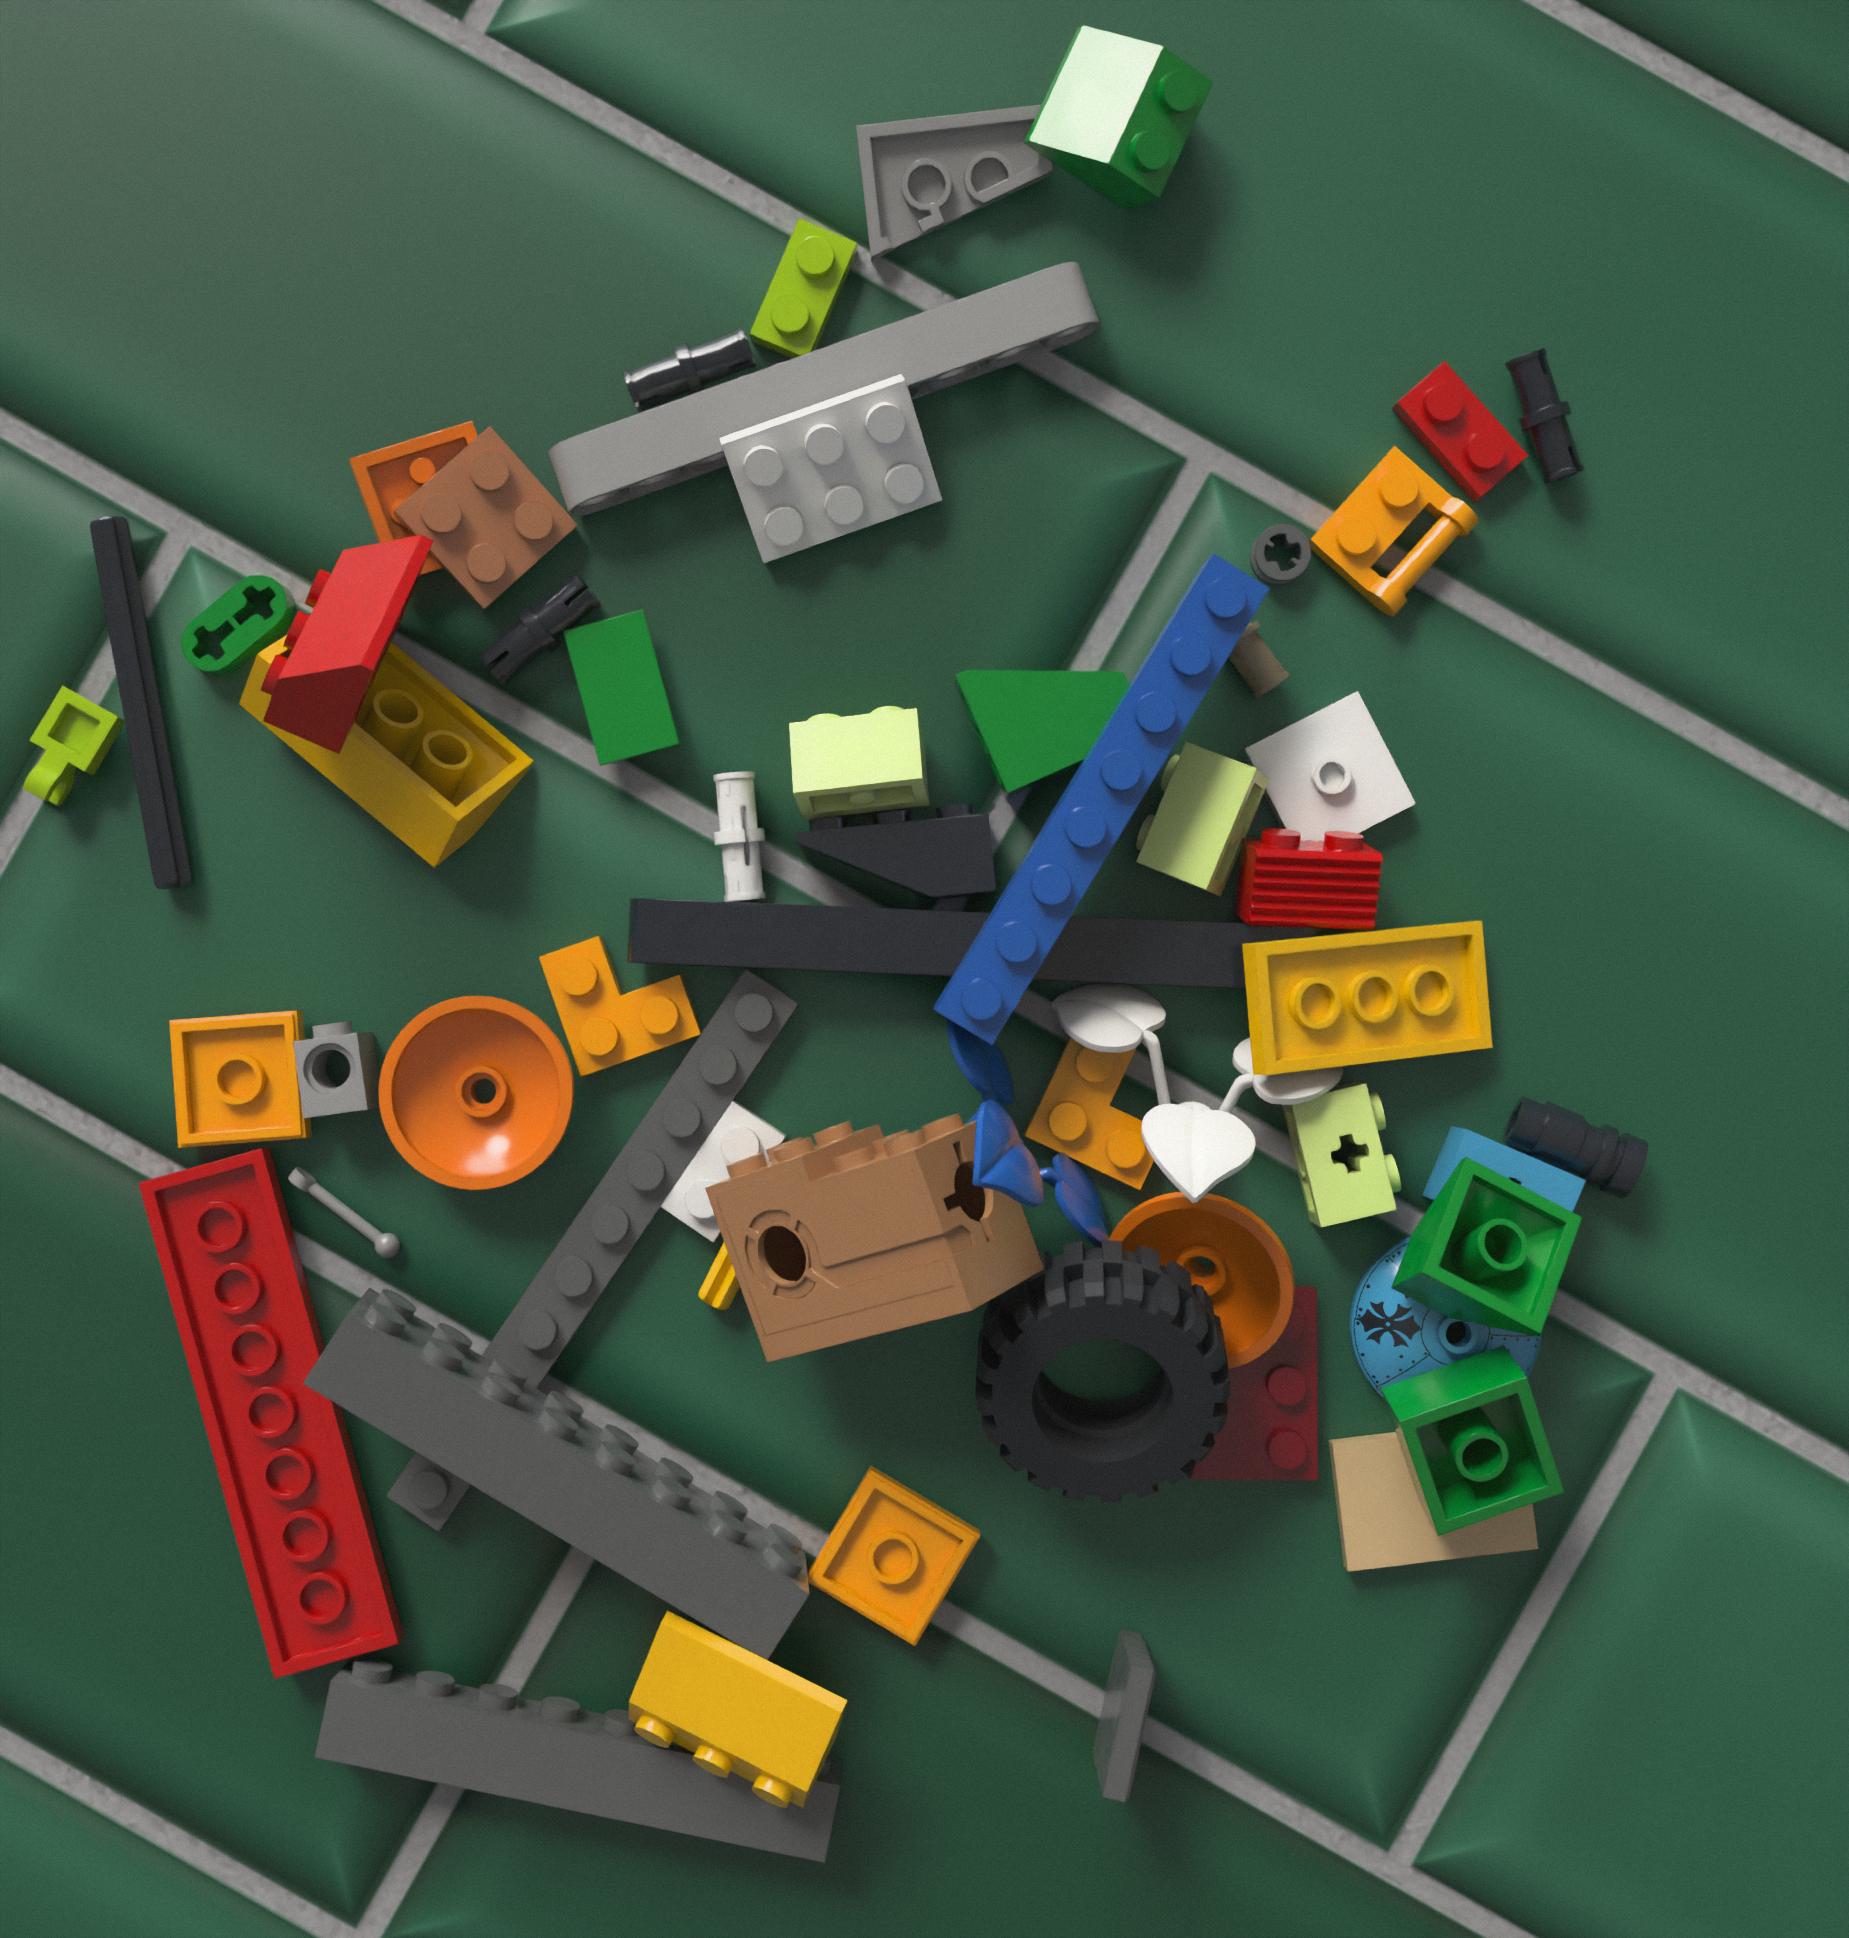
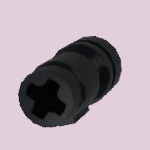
[1503,1096,1649,1199]

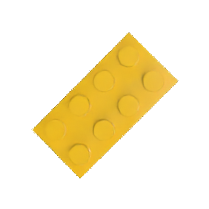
[1242,921,1493,1075]

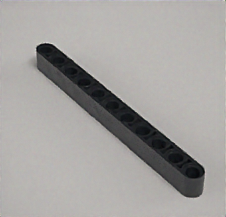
[627,898,1323,989]

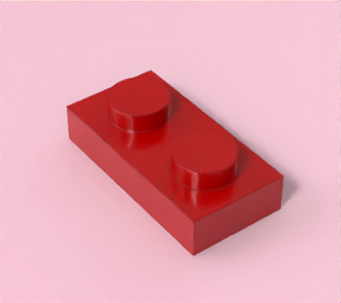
[1392,361,1528,502]

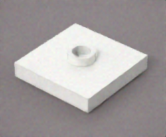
[1242,691,1416,842]

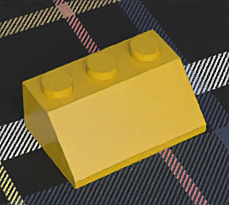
[629,1610,847,1808]

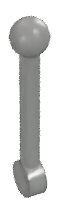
[288,1167,400,1258]

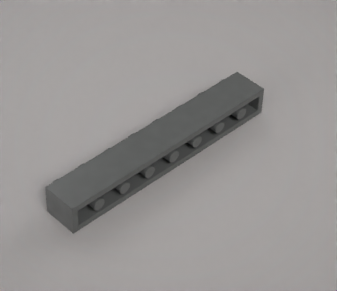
[315,1658,843,1863]

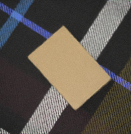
[1328,1432,1538,1572]

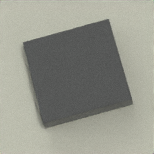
[1092,1628,1156,1802]

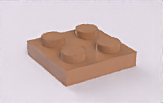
[393,426,578,610]

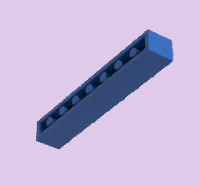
[933,553,1270,1045]

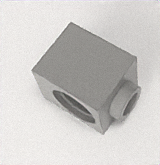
[293,1021,379,1119]

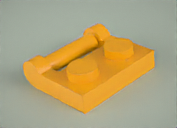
[1309,446,1479,617]

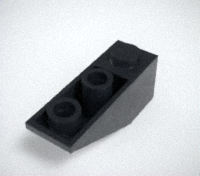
[796,804,996,900]

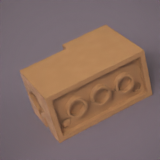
[705,1113,1044,1362]

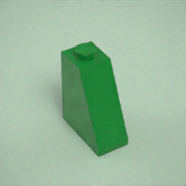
[955,670,1129,799]

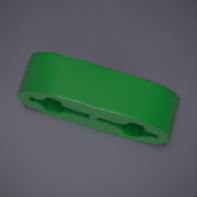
[181,574,296,676]

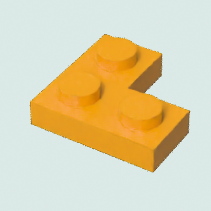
[539,936,702,1077]
[1024,1037,1154,1190]

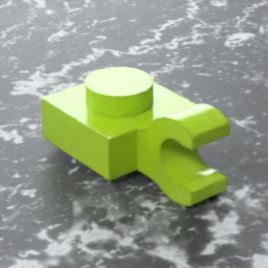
[23,685,125,806]

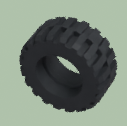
[975,1240,1231,1503]

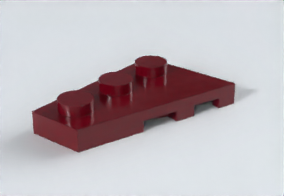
[1187,1285,1318,1480]

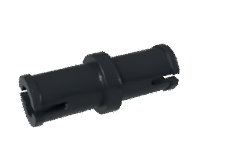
[623,327,757,412]
[1505,348,1585,485]
[478,573,602,685]

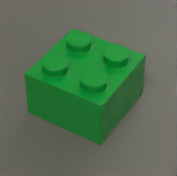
[1381,1345,1564,1536]

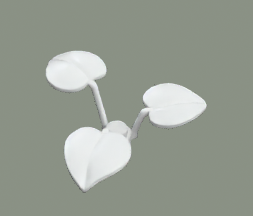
[1051,983,1343,1203]

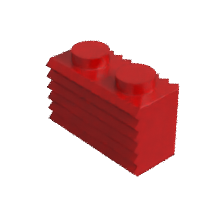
[1235,828,1383,930]

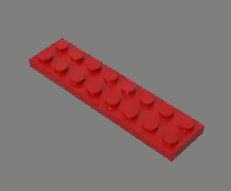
[138,1147,404,1679]

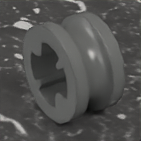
[1250,524,1311,585]

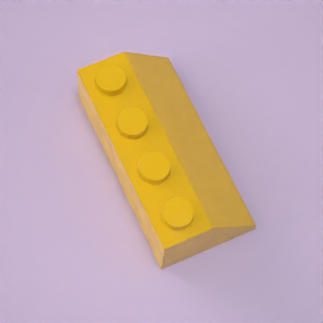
[239,635,534,868]

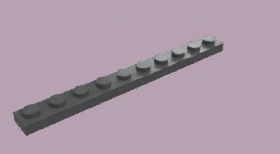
[386,968,800,1532]

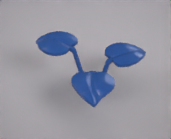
[947,1018,1109,1248]

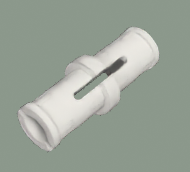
[713,771,766,902]

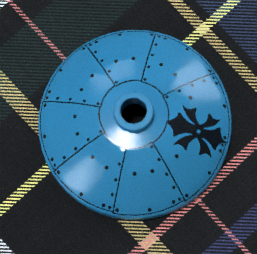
[1349,1236,1542,1398]

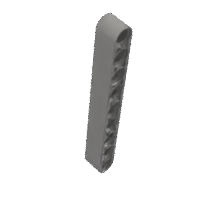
[548,262,1100,516]

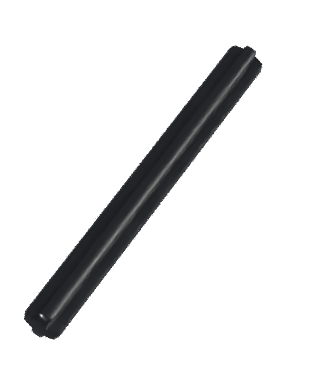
[90,516,193,890]

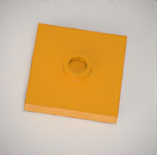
[169,1010,312,1148]
[807,1465,981,1646]

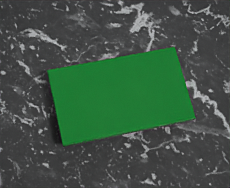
[563,609,680,766]

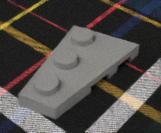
[856,105,1053,261]

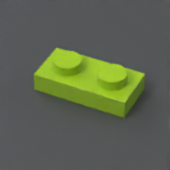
[749,218,858,359]

